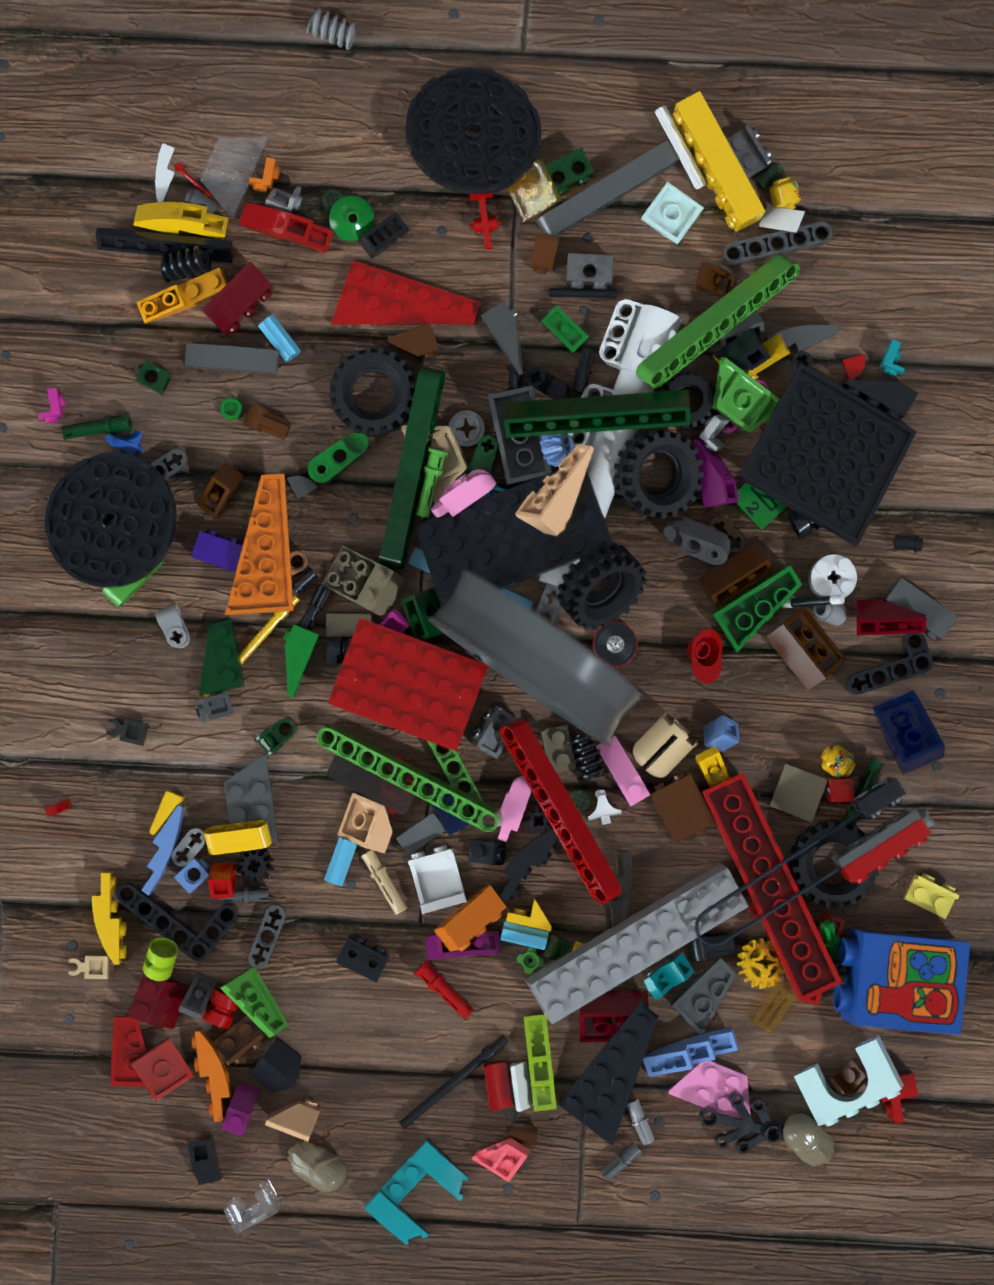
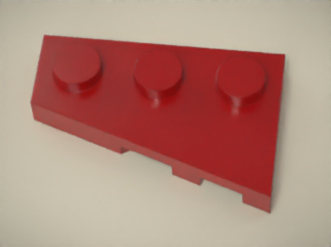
[110,1016,147,1086]

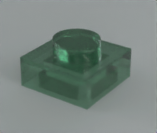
[543,935,572,961]

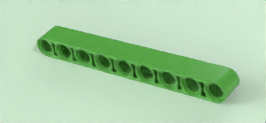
[636,254,800,388]
[317,725,503,832]

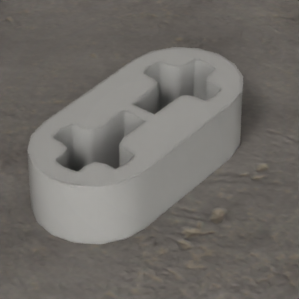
[172,828,206,867]

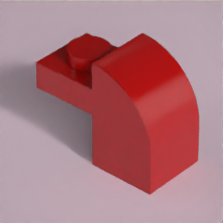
[880,1070,918,1123]

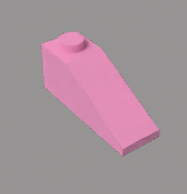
[595,735,650,806]

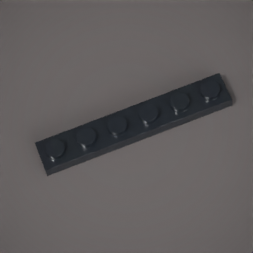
[95,227,233,263]

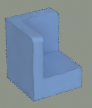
[703,715,740,753]

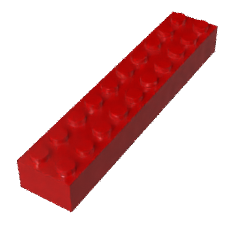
[701,773,842,1002]

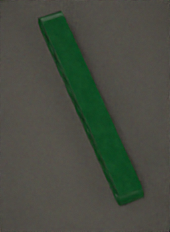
[379,367,445,570]

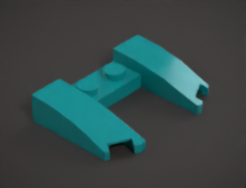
[364,1138,469,1245]

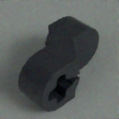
[526,367,571,399]

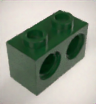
[541,148,594,196]

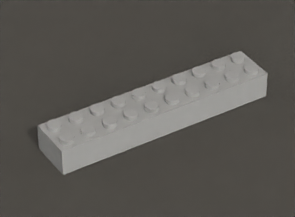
[525,863,749,1024]

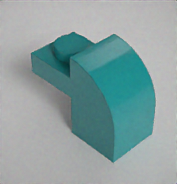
[644,953,694,1000]

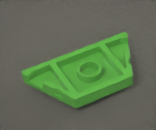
[713,357,780,433]

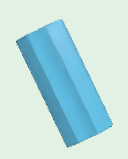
[258,315,301,363]
[324,837,357,886]
[500,920,549,950]

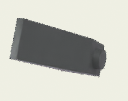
[481,301,523,376]

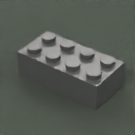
[488,385,552,487]

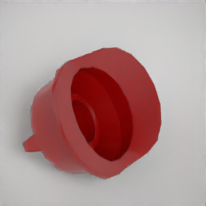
[687,629,722,684]

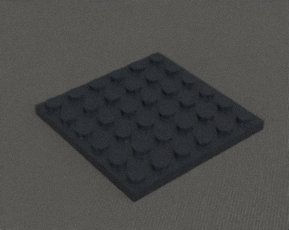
[738,363,917,547]

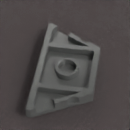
[224,755,279,842]

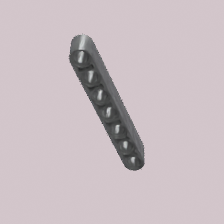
[536,140,680,237]

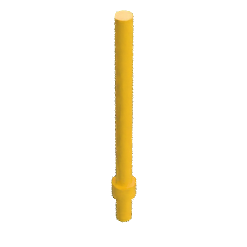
[204,594,300,698]

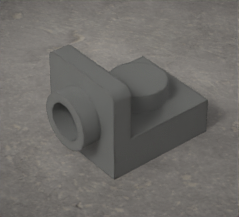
[195,692,234,723]

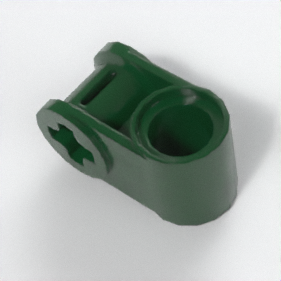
[467,435,498,474]
[254,718,298,758]

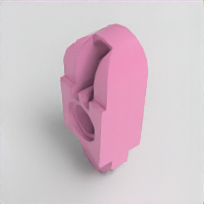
[431,469,496,517]
[498,776,531,842]

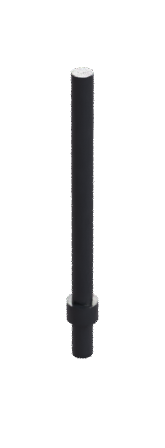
[399,1034,509,1129]

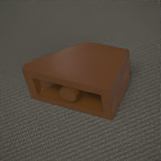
[530,233,559,275]
[387,323,440,361]
[198,463,244,518]

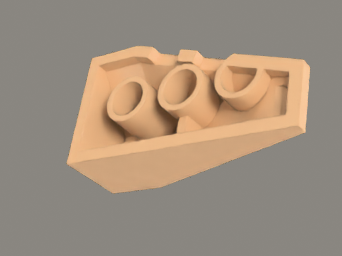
[515,444,594,536]

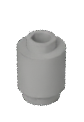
[814,604,847,626]

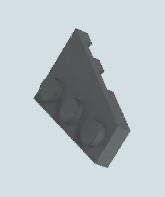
[670,957,736,1034]

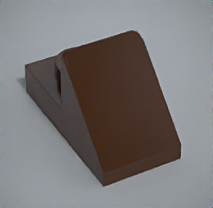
[696,262,736,297]

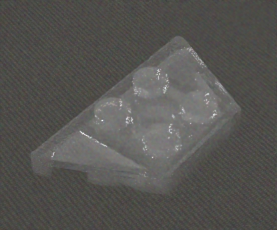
[200,136,269,218]

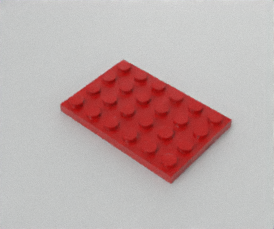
[327,618,488,752]

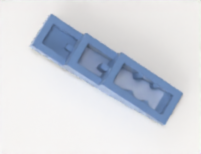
[141,804,185,896]
[643,1027,739,1077]

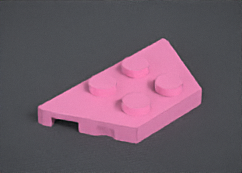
[668,1061,751,1119]

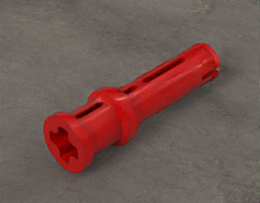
[413,960,474,1019]

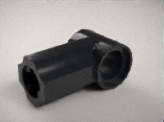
[689,934,735,961]

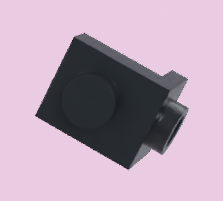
[469,839,506,865]

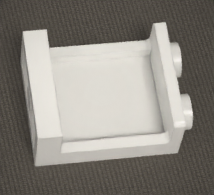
[408,845,467,914]

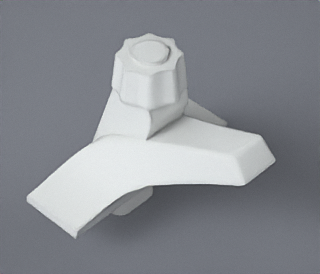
[588,789,622,825]

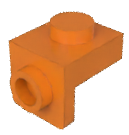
[248,157,280,192]

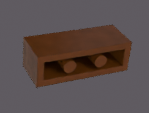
[698,542,774,609]

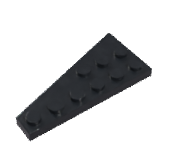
[558,1002,658,1145]

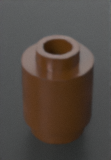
[504,1122,538,1147]

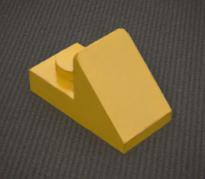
[695,746,730,788]
[506,898,552,931]

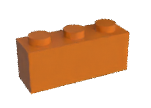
[434,885,506,952]

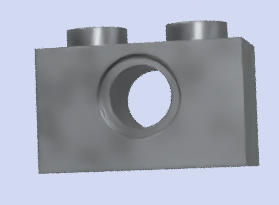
[566,253,613,289]

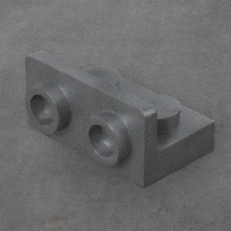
[727,124,772,179]

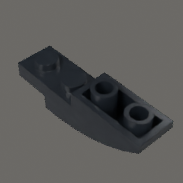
[499,828,560,902]

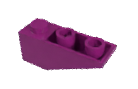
[693,440,739,508]

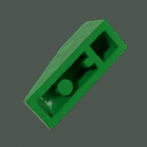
[283,624,320,698]

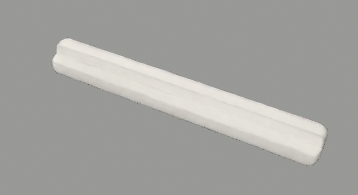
[655,106,707,189]

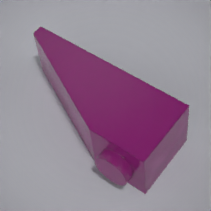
[426,931,501,960]

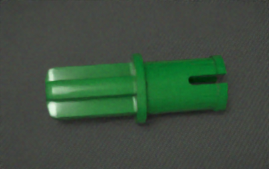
[820,919,840,961]

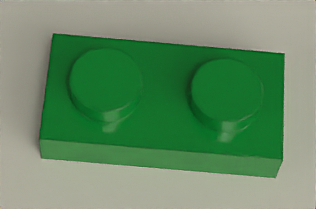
[541,305,589,354]

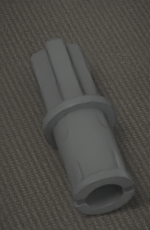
[601,1142,643,1181]

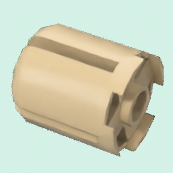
[633,712,698,778]

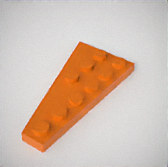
[225,474,294,615]

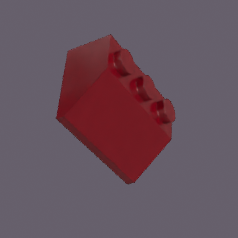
[202,261,274,336]
[579,990,649,1043]

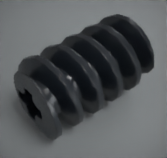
[161,245,211,283]
[569,733,605,781]

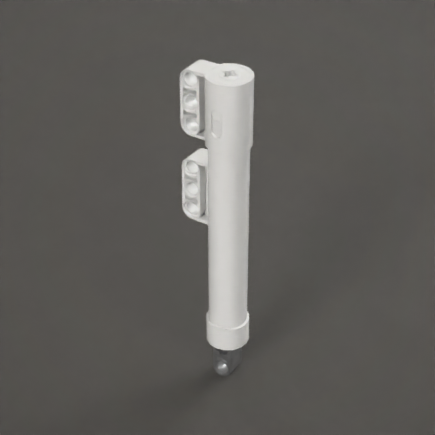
[536,299,682,627]

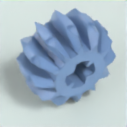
[540,434,575,467]

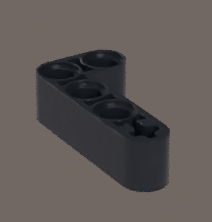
[844,633,933,695]

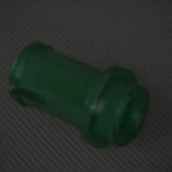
[755,162,785,190]

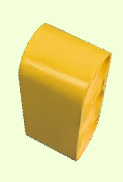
[204,820,272,855]

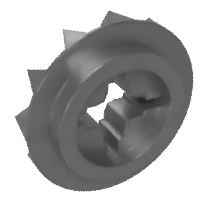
[449,410,485,447]

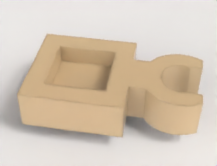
[68,955,109,979]

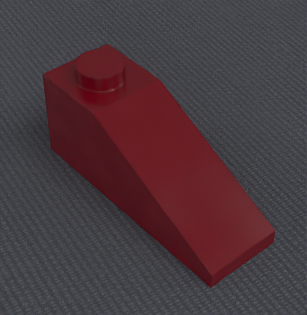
[855,599,926,636]

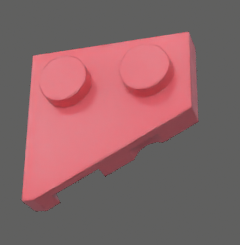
[472,1138,530,1182]

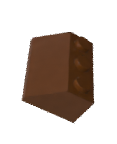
[766,607,846,690]

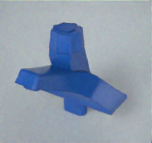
[105,430,143,456]

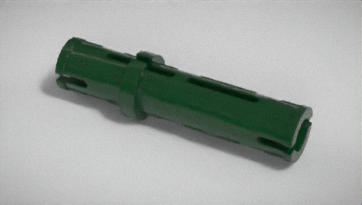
[842,758,884,826]

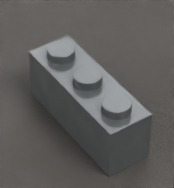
[883,578,958,641]

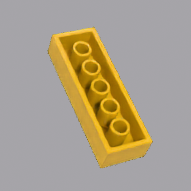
[673,91,765,233]

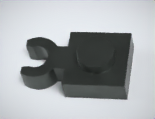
[106,719,149,746]

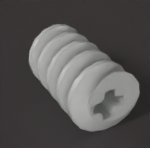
[306,7,356,50]

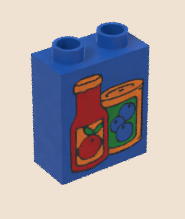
[833,927,970,1035]

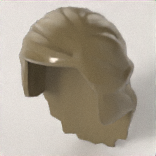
[783,1113,835,1167]
[287,1141,347,1193]

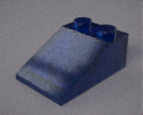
[873,690,945,774]

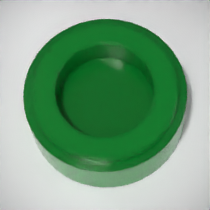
[220,397,243,421]

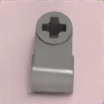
[155,603,191,649]

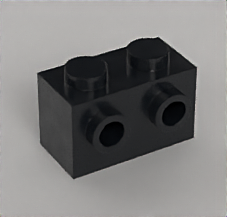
[336,935,389,983]

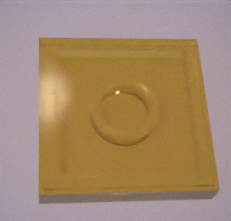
[508,160,562,222]

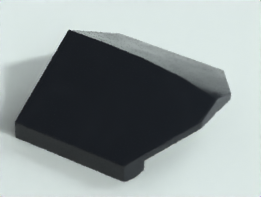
[249,1038,301,1093]

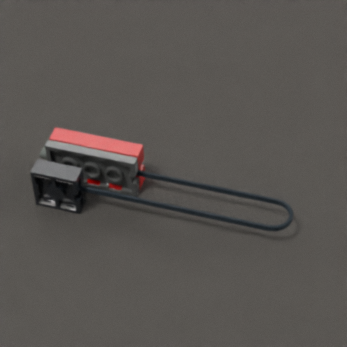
[695,776,935,946]

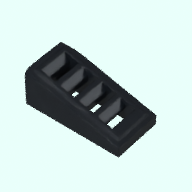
[359,212,410,259]

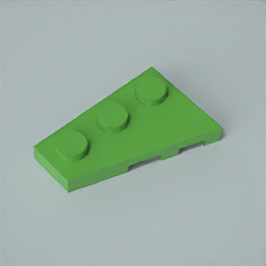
[221,967,289,1038]

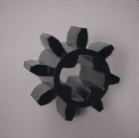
[524,806,550,835]

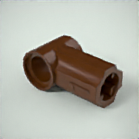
[243,404,292,441]

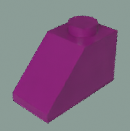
[221,1081,260,1137]

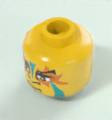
[769,177,801,210]
[820,745,856,779]

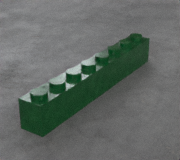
[504,390,691,438]

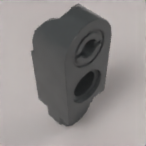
[663,517,730,565]

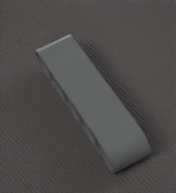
[722,222,832,267]

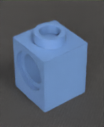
[174,857,210,894]

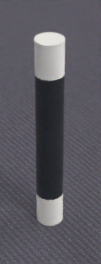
[781,595,845,608]

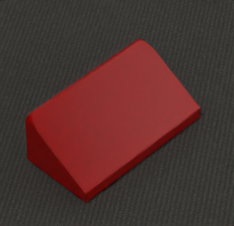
[484,1061,513,1111]

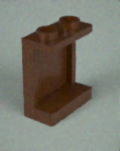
[650,772,715,843]

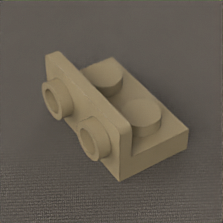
[537,725,576,773]

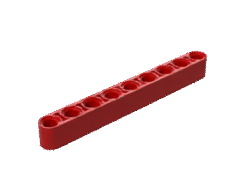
[500,717,622,905]

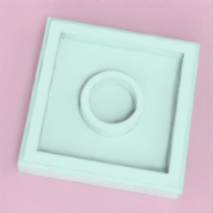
[641,181,704,245]

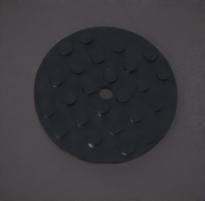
[405,68,542,195]
[45,452,177,588]

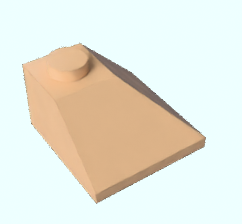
[337,793,392,853]
[265,1098,321,1141]

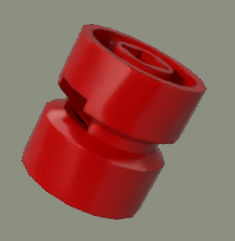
[202,988,238,1029]

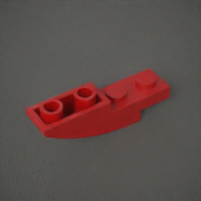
[239,203,333,254]

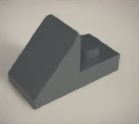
[179,973,218,1020]

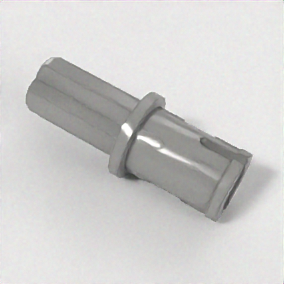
[627,1098,654,1145]

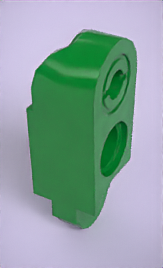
[308,432,369,484]

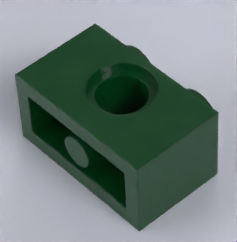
[401,588,443,641]

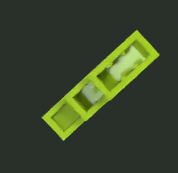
[524,1015,557,1112]

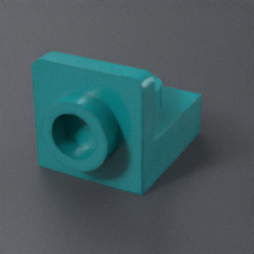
[879,339,905,377]

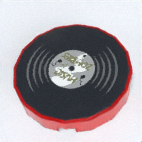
[593,622,638,667]

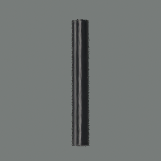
[549,288,617,298]

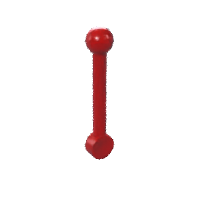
[174,163,211,197]

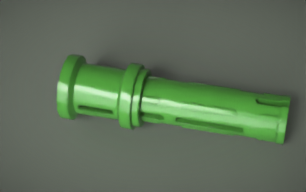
[415,447,449,518]

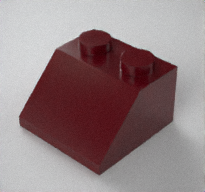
[128,973,190,1029]

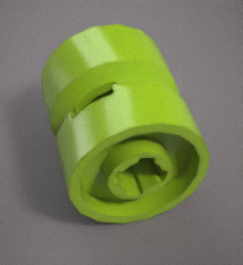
[143,937,179,981]

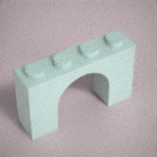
[794,1035,904,1127]

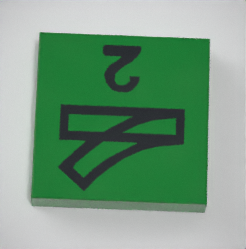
[735,483,787,531]

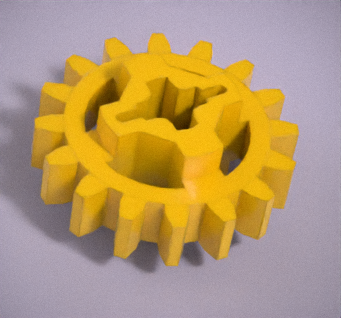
[737,938,785,989]

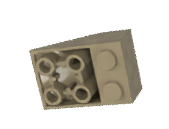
[321,545,406,619]

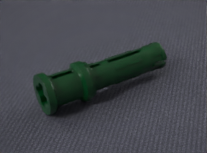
[61,412,132,440]

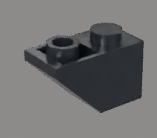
[714,328,771,370]
[187,1134,222,1184]

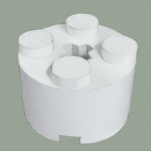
[808,555,857,598]

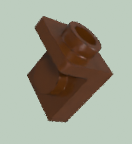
[829,1058,868,1096]

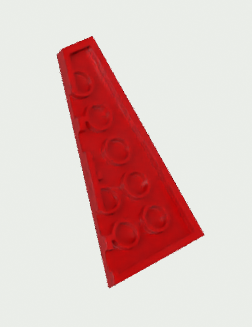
[331,260,481,326]

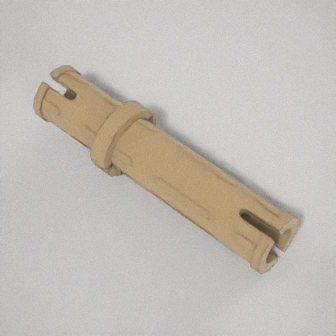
[361,850,407,915]

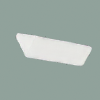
[510,1061,533,1112]

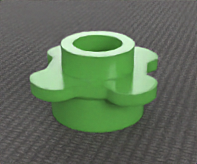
[517,947,544,974]

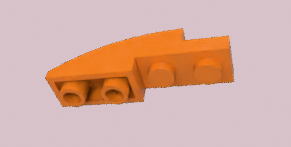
[192,1028,232,1122]

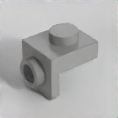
[265,186,303,214]
[699,414,730,451]

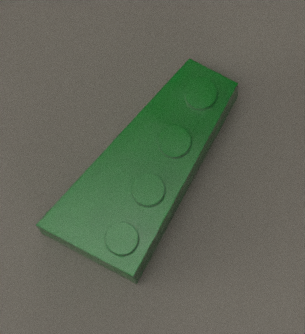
[709,564,802,653]

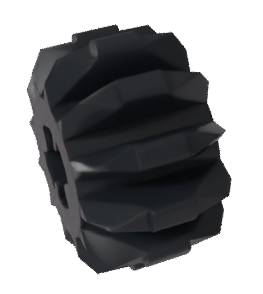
[236,849,275,885]

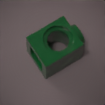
[135,361,173,396]

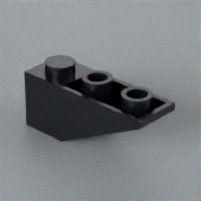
[842,380,918,419]

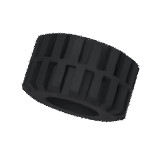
[661,370,715,430]

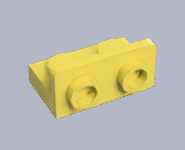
[903,873,960,919]

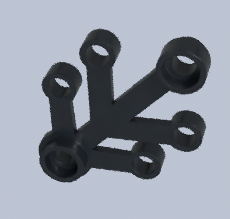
[699,1091,783,1154]

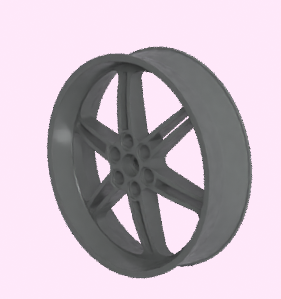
[428,570,644,746]

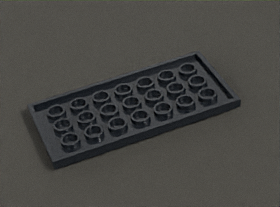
[414,470,613,607]

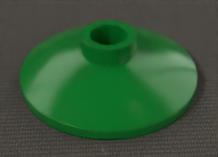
[329,196,374,241]

